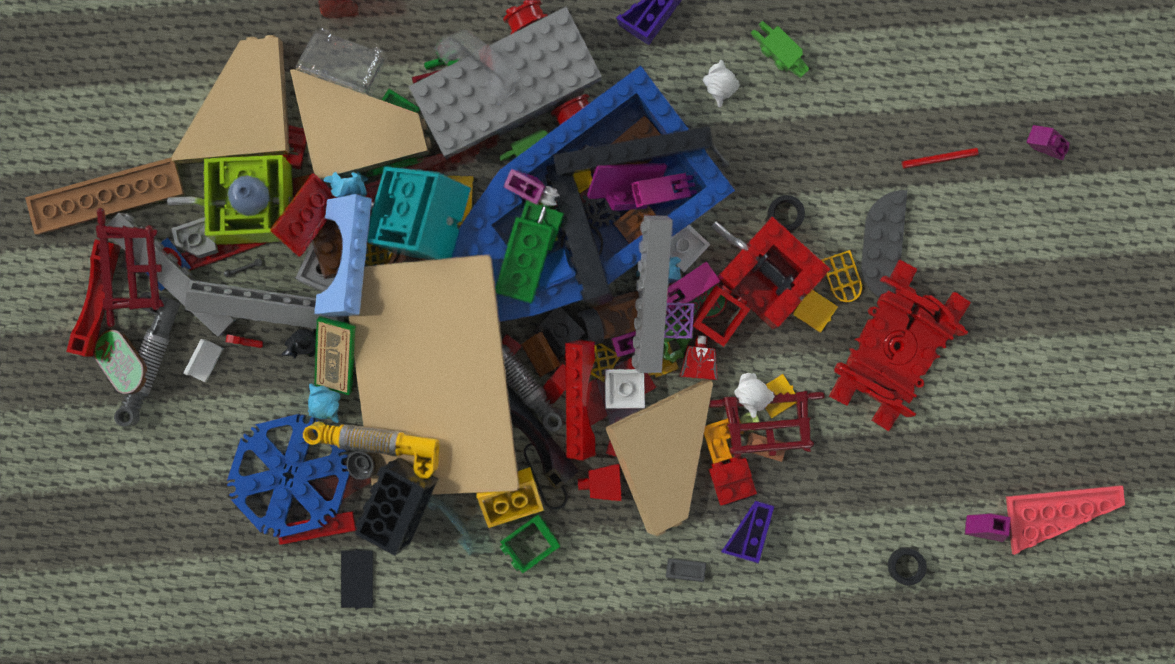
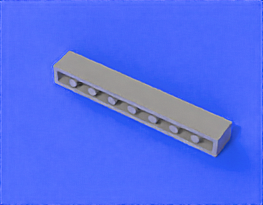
[106,213,237,337]
[632,216,673,373]
[185,280,345,329]

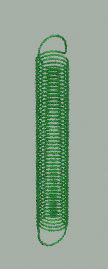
[368,157,422,176]

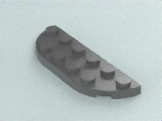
[861,190,907,298]

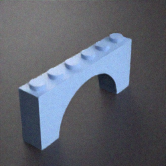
[314,194,372,317]

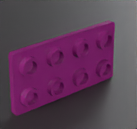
[587,163,667,211]

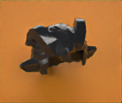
[281,329,316,359]

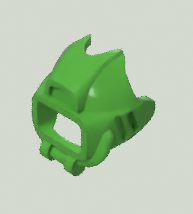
[663,320,693,363]

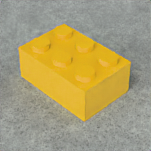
[476,467,544,528]

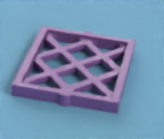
[664,302,694,339]

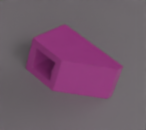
[1026,125,1070,160]
[964,514,1011,542]

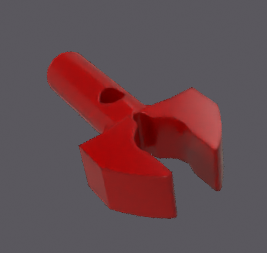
[225,334,263,348]

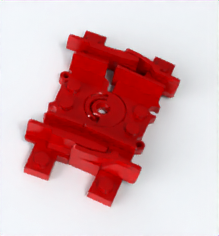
[829,260,971,431]

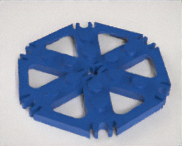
[227,414,350,538]

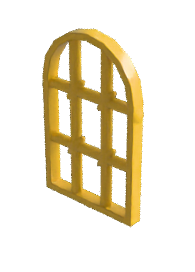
[821,250,862,302]

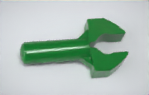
[424,48,460,70]

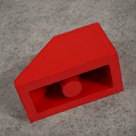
[542,364,566,404]

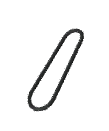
[523,443,568,510]

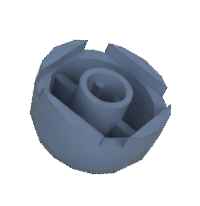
[228,176,269,216]

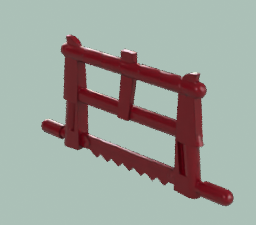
[96,208,164,327]
[709,391,825,458]

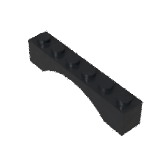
[507,384,579,490]

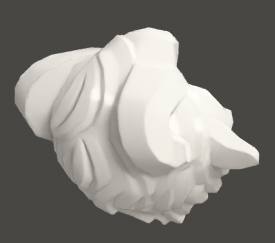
[703,60,740,107]
[734,373,775,418]

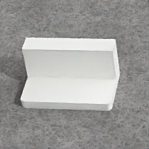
[184,339,224,382]

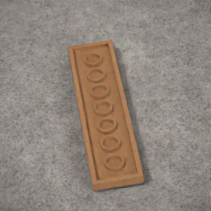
[25,157,185,235]

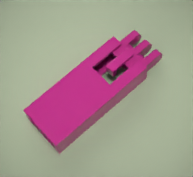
[631,173,697,208]
[666,261,720,315]

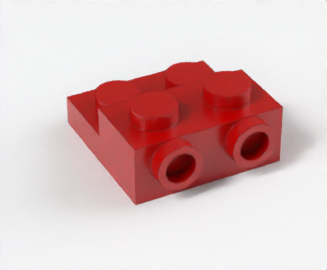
[708,455,757,506]

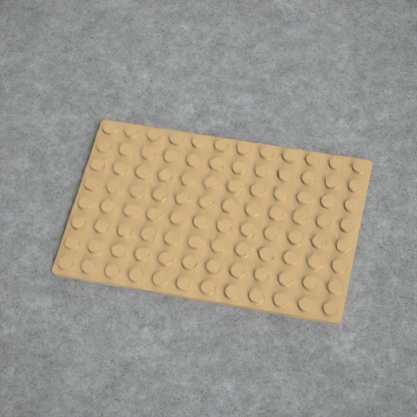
[349,255,519,494]

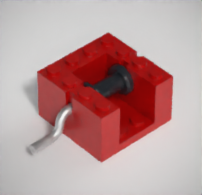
[711,217,830,329]

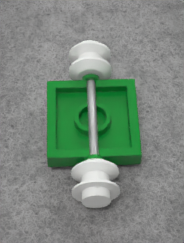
[521,186,565,251]

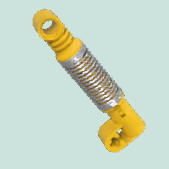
[303,421,440,479]

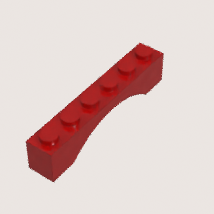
[66,239,121,357]
[565,340,595,460]

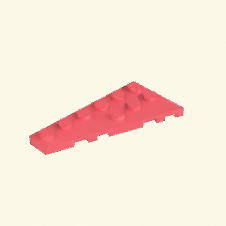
[1006,485,1125,555]

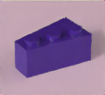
[616,0,682,45]
[721,501,775,563]

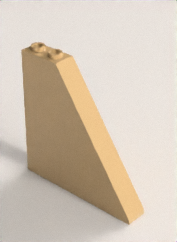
[172,35,290,164]
[290,69,432,182]
[605,379,713,536]

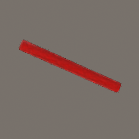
[902,148,979,169]

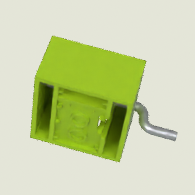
[167,155,293,245]

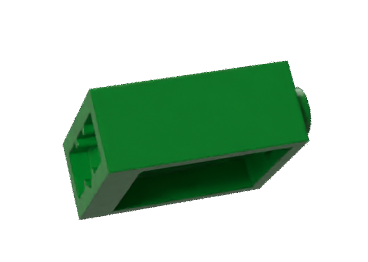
[500,513,561,574]

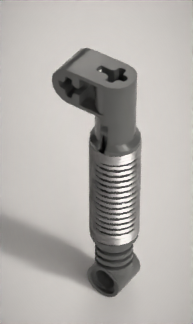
[114,292,181,427]
[502,344,566,432]

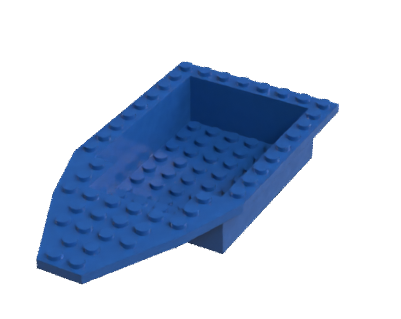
[451,66,735,322]

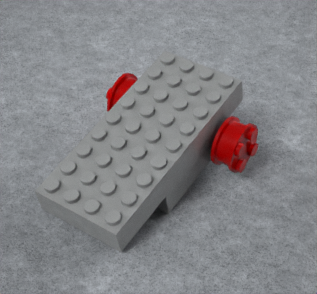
[409,0,602,159]

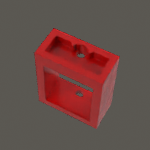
[693,285,750,347]

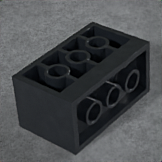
[355,457,438,556]

